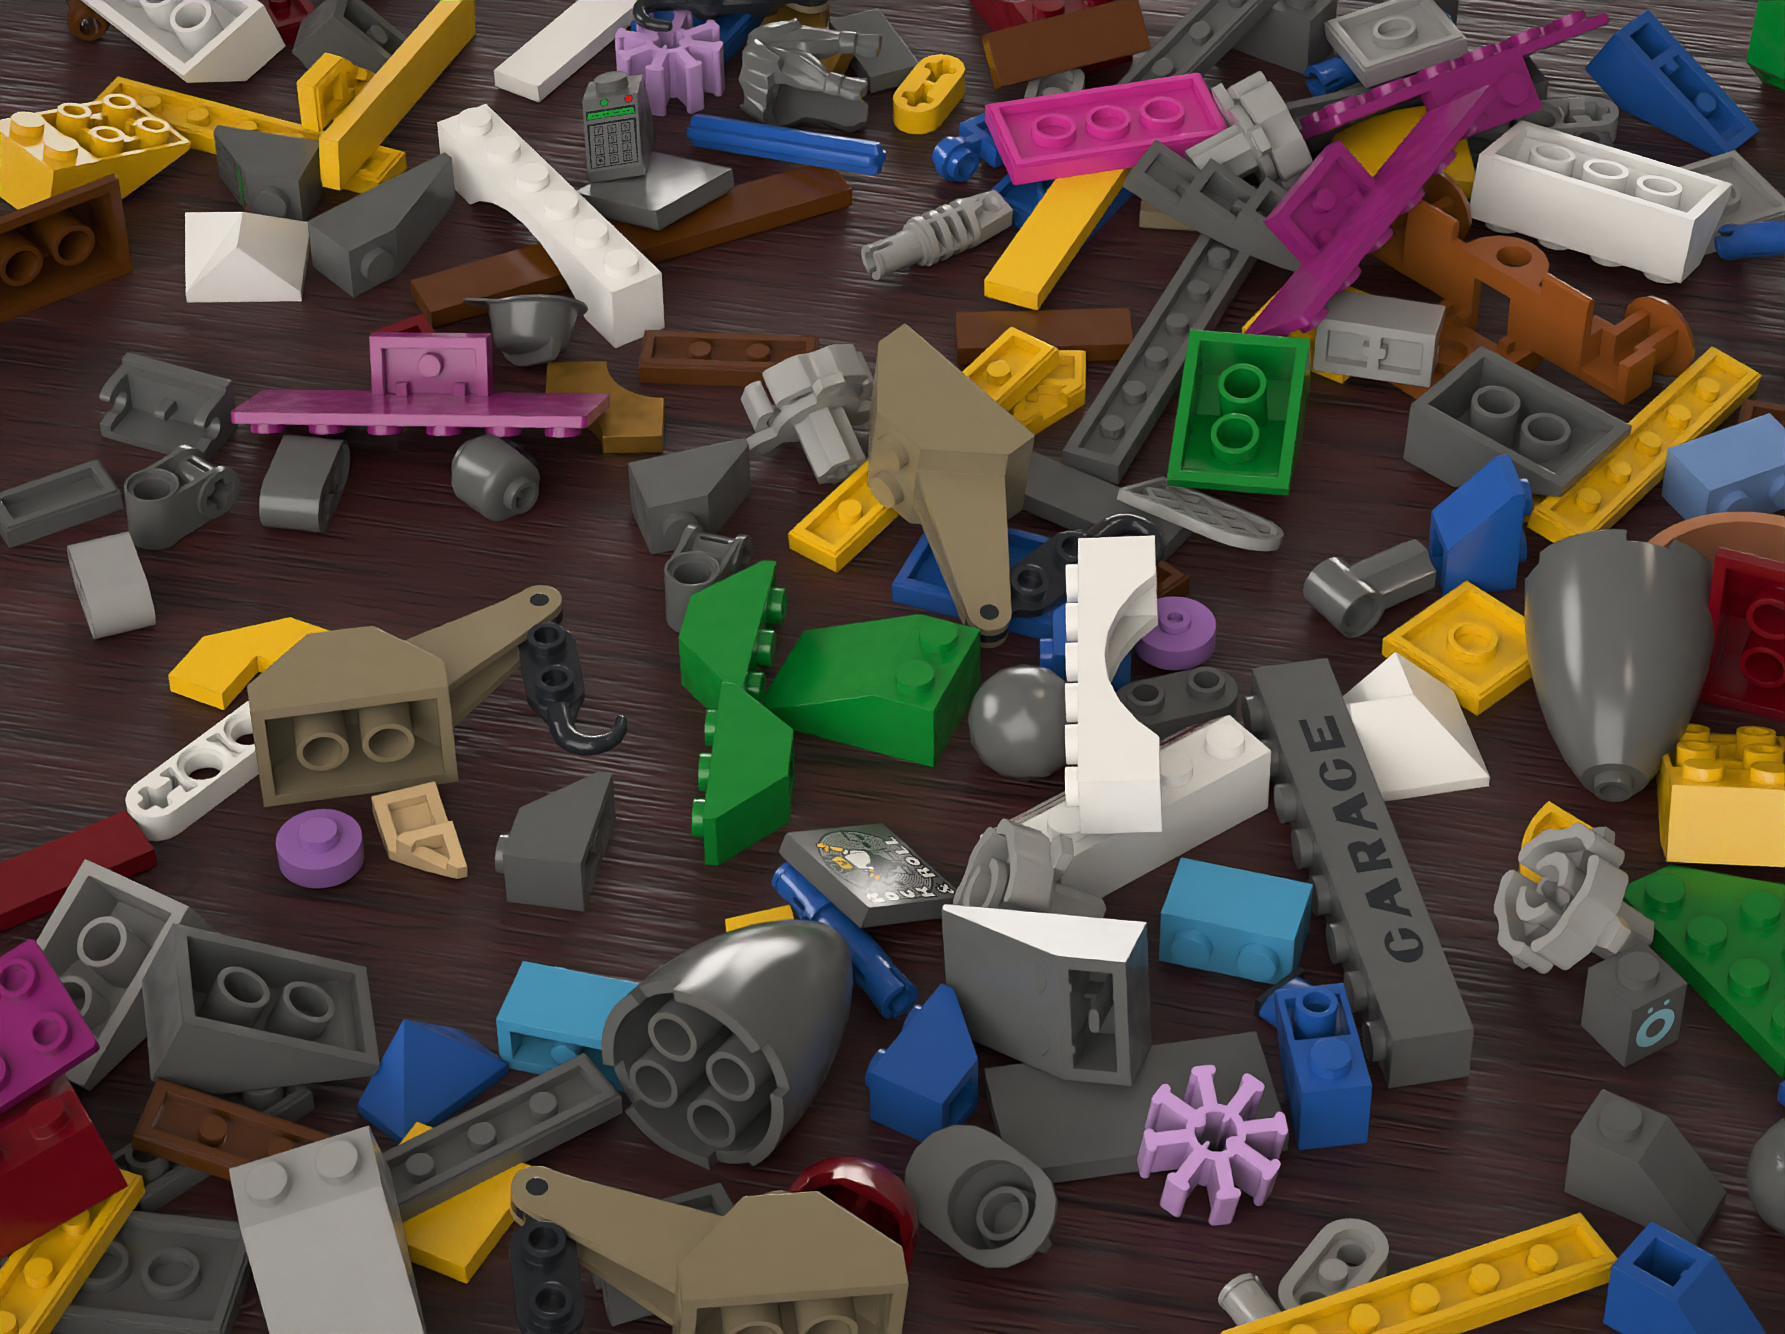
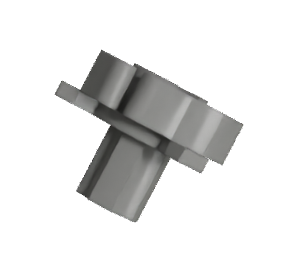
[1185,71,1313,191]
[741,344,874,485]
[953,819,1106,918]
[1494,823,1654,974]

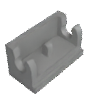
[1313,291,1446,388]

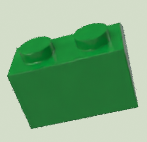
[1167,329,1311,496]
[762,614,980,768]

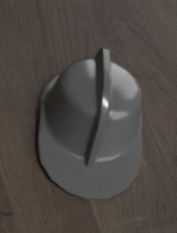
[462,294,588,367]
[904,1125,1058,1268]

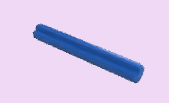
[686,114,886,175]

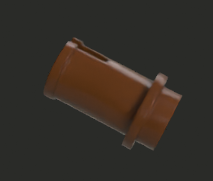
[66,0,110,41]

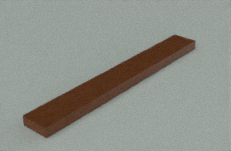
[410,165,853,328]

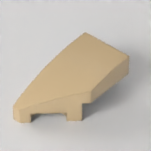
[371,781,468,879]

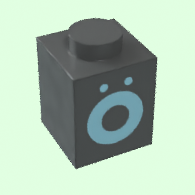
[1581,941,1687,1068]

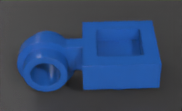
[932,113,1004,182]

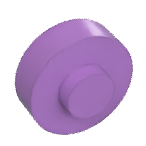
[1134,597,1216,670]
[276,809,365,888]

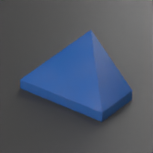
[357,1019,509,1144]

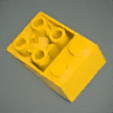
[0,94,191,210]
[1656,723,1785,867]

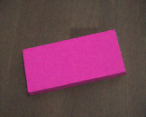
[985,73,1228,185]

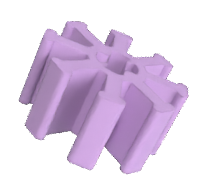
[615,10,725,116]
[1137,1065,1288,1226]

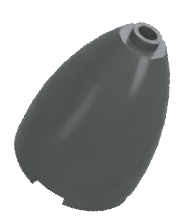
[1525,529,1714,802]
[601,919,853,1170]

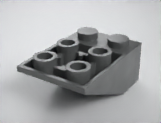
[941,904,1152,1086]

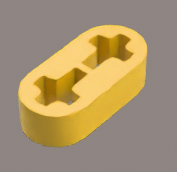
[893,54,965,135]

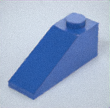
[1584,9,1760,156]

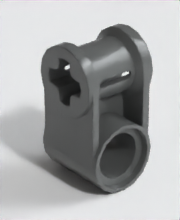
[124,444,241,550]
[664,523,754,633]

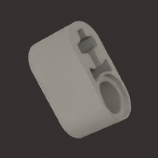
[67,531,156,640]

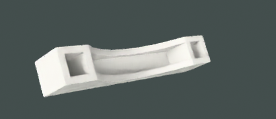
[437,104,665,348]
[1065,535,1162,835]

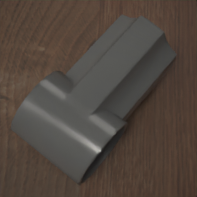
[1303,539,1436,639]

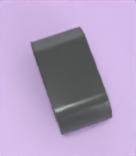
[259,434,350,533]

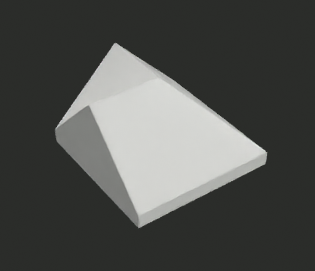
[185,212,310,303]
[1343,652,1490,802]

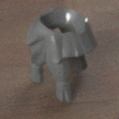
[738,17,882,132]

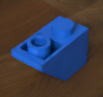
[1428,454,1532,596]
[865,983,978,1142]
[1274,983,1372,1150]
[1603,1221,1767,1334]

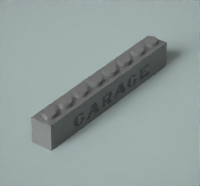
[1241,658,1474,1089]

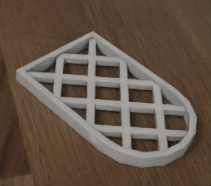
[1116,476,1284,552]

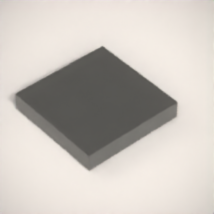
[577,151,735,231]

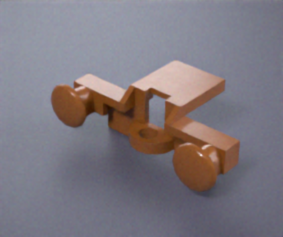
[1371,172,1695,405]

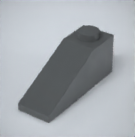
[307,152,456,298]

